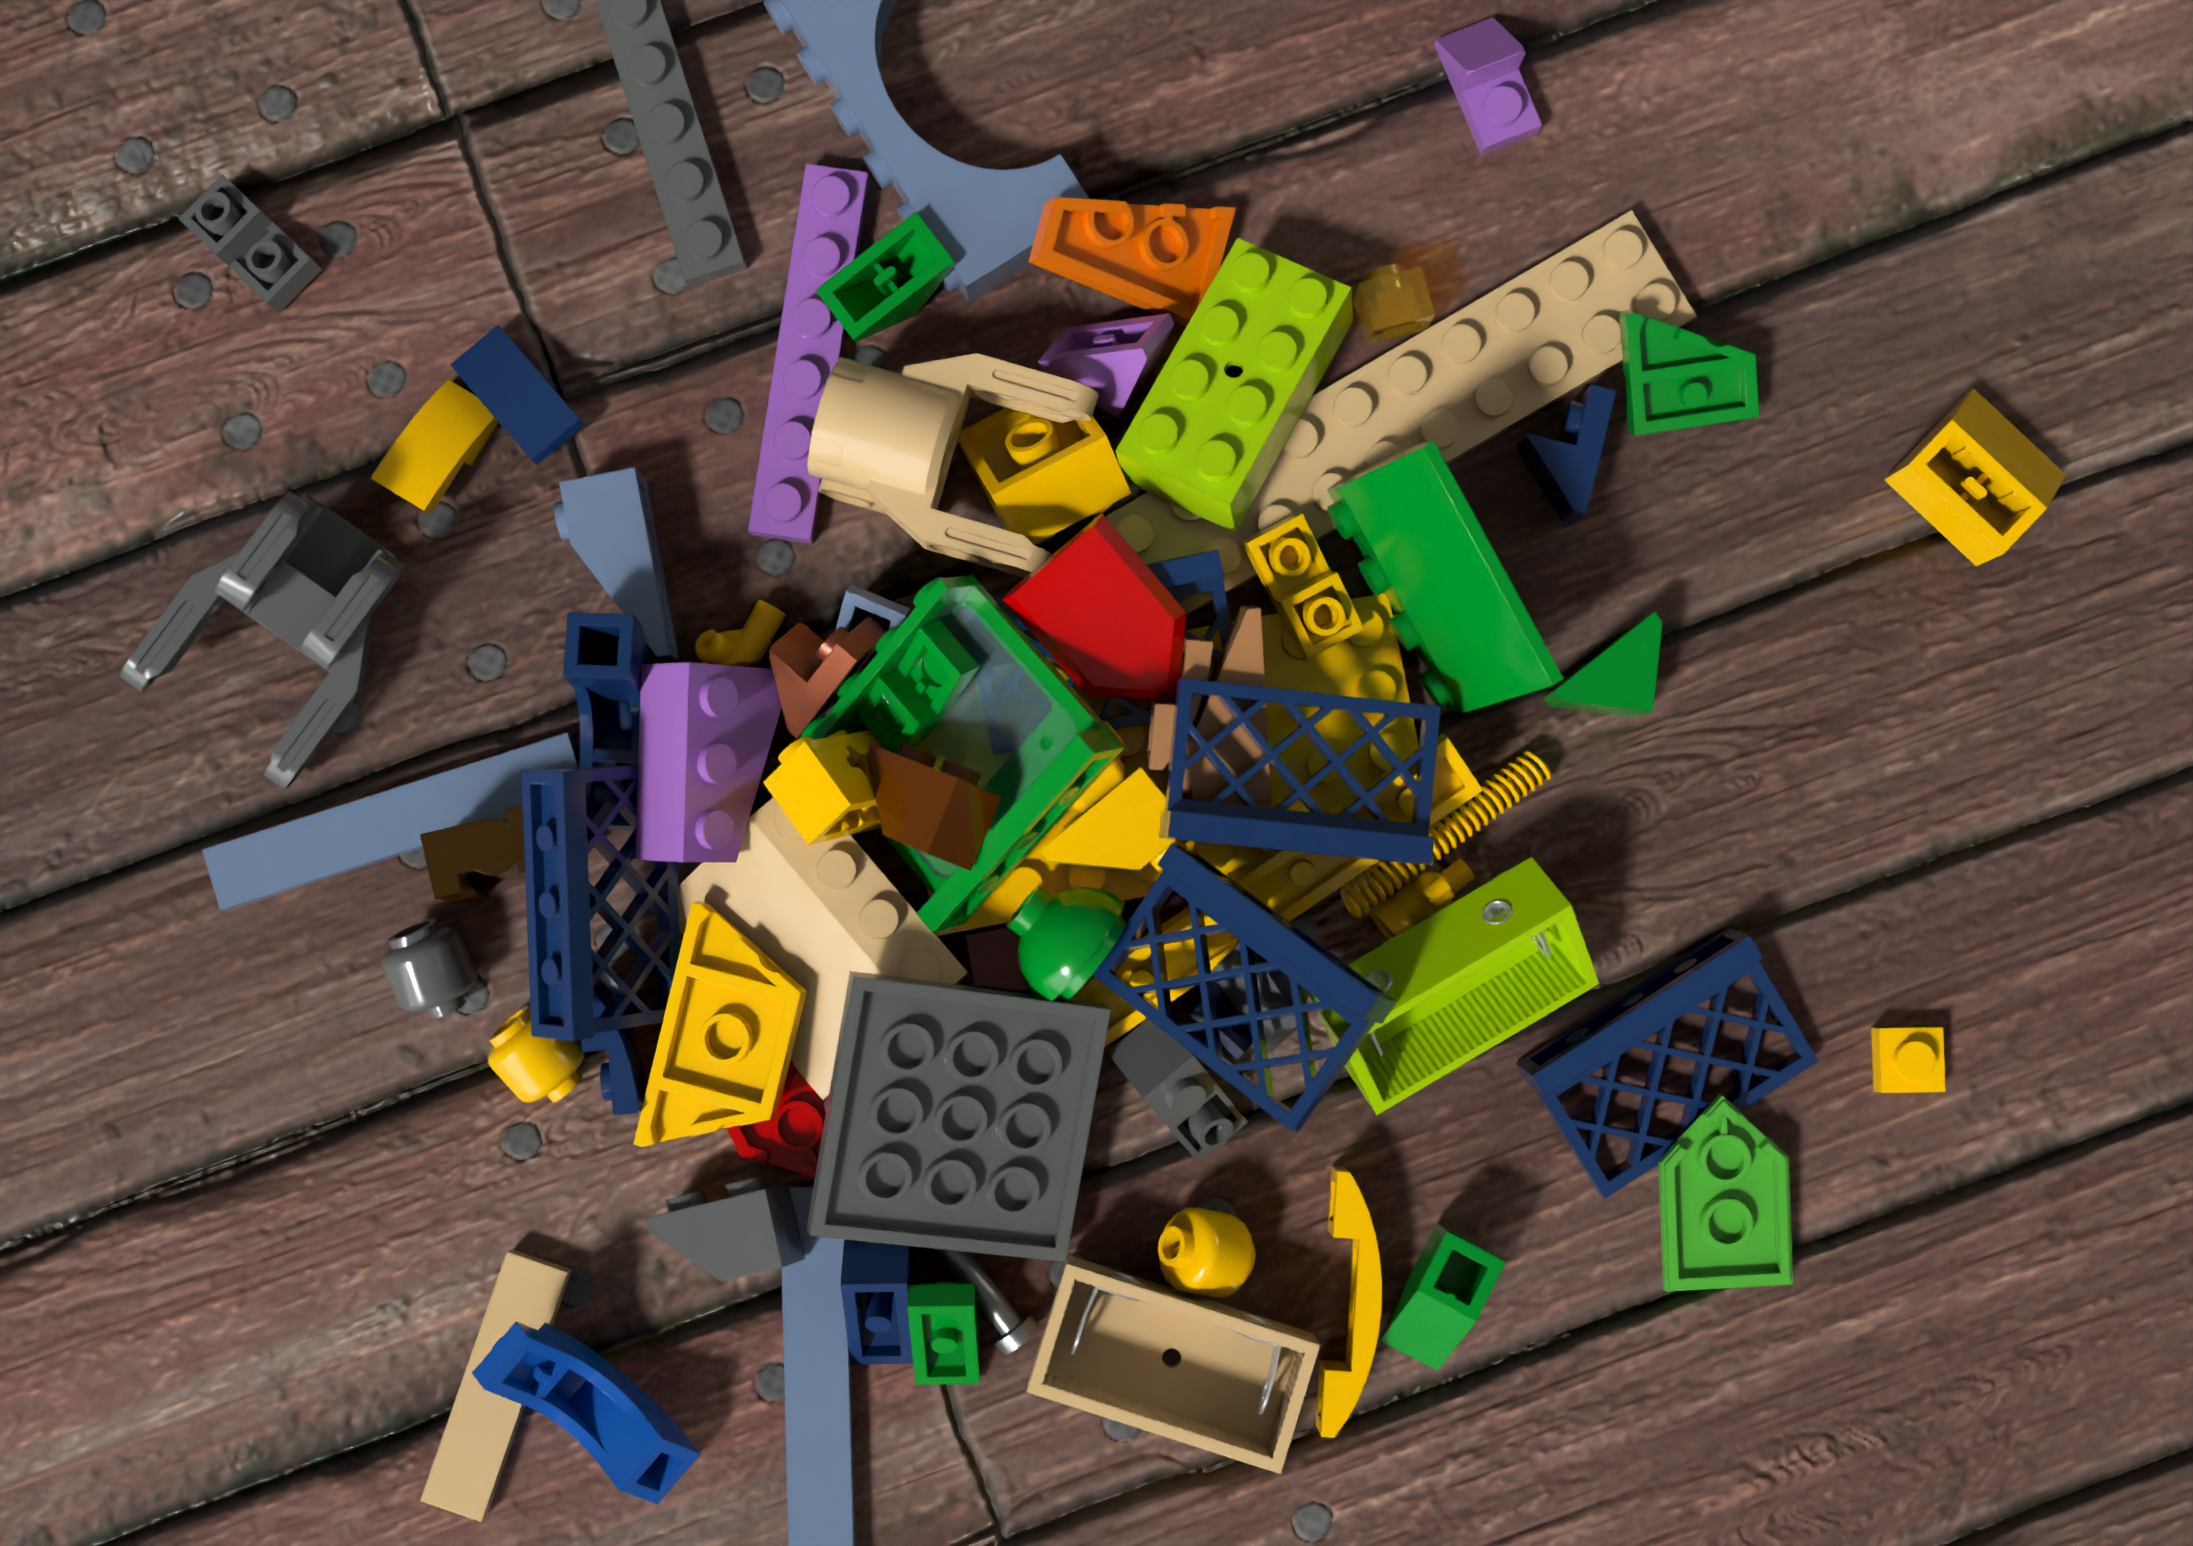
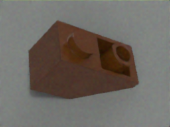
[866,742,1001,871]

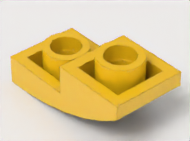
[1241,512,1364,659]

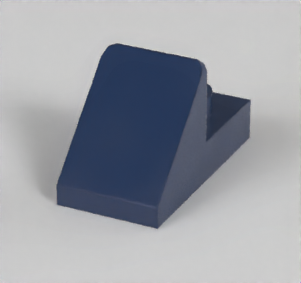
[1517,385,1616,524]

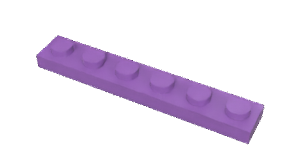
[748,164,870,544]

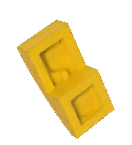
[371,379,499,515]

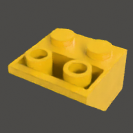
[1884,388,2066,566]

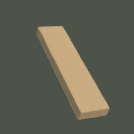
[420,1249,572,1522]

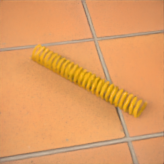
[1340,752,1551,918]

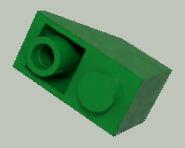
[1378,1223,1506,1371]

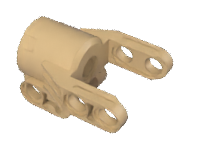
[807,353,1099,578]

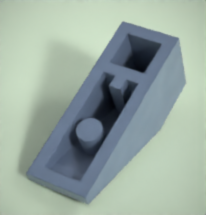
[554,467,680,663]

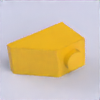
[1039,767,1188,872]

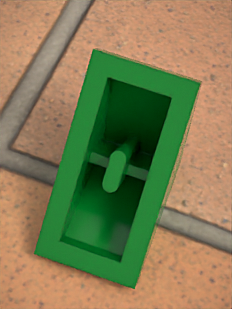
[815,212,956,343]
[1543,612,1662,718]

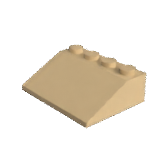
[678,797,970,1100]

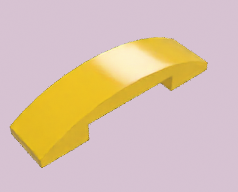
[1316,1166,1382,1438]

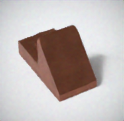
[769,616,887,738]

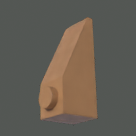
[1182,606,1271,806]

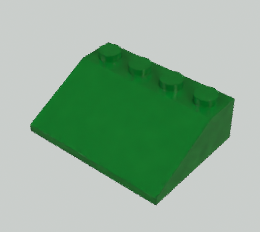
[1327,441,1564,713]

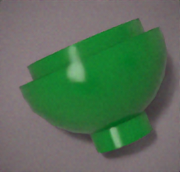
[1007,885,1127,1001]

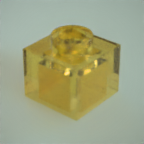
[1354,264,1435,346]

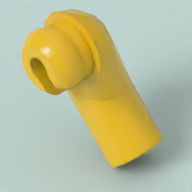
[695,600,786,667]

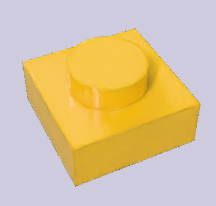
[1871,1027,1946,1093]

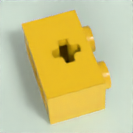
[763,730,886,845]

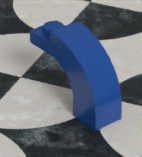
[472,1321,700,1504]

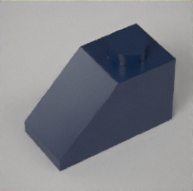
[840,1239,915,1365]

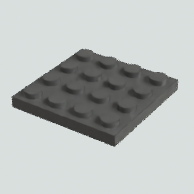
[807,971,1111,1262]

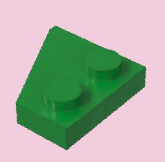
[1619,310,1759,436]

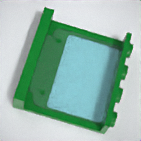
[801,576,1125,933]

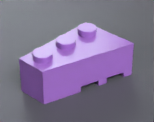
[635,662,782,863]

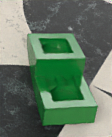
[857,619,980,754]

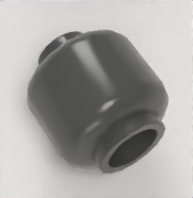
[381,919,478,1019]

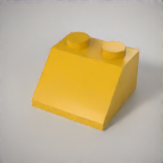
[958,407,1132,545]

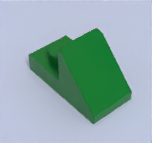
[907,1282,980,1385]

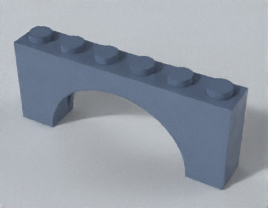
[763,0,1089,303]

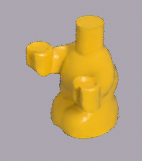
[1369,858,1475,939]

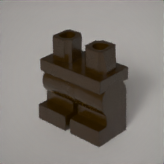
[420,805,525,903]

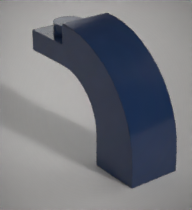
[563,612,651,830]

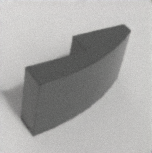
[178,174,322,313]

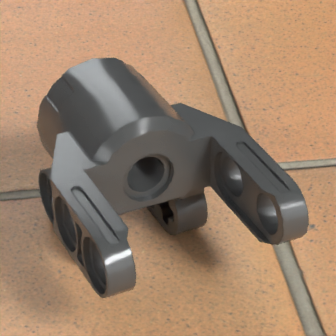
[119,492,407,791]

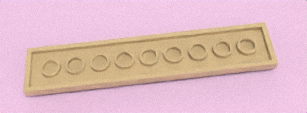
[1105,210,1697,618]

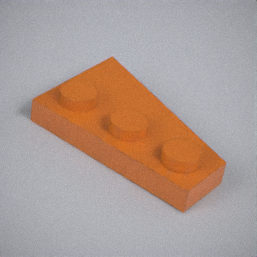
[1028,197,1236,327]

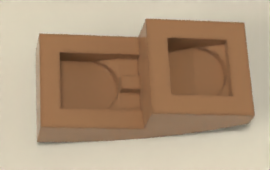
[1146,637,1213,770]

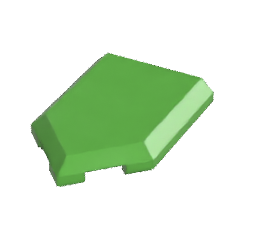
[1658,1094,1793,1292]

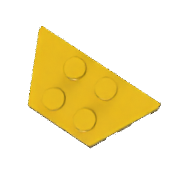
[633,901,807,1147]

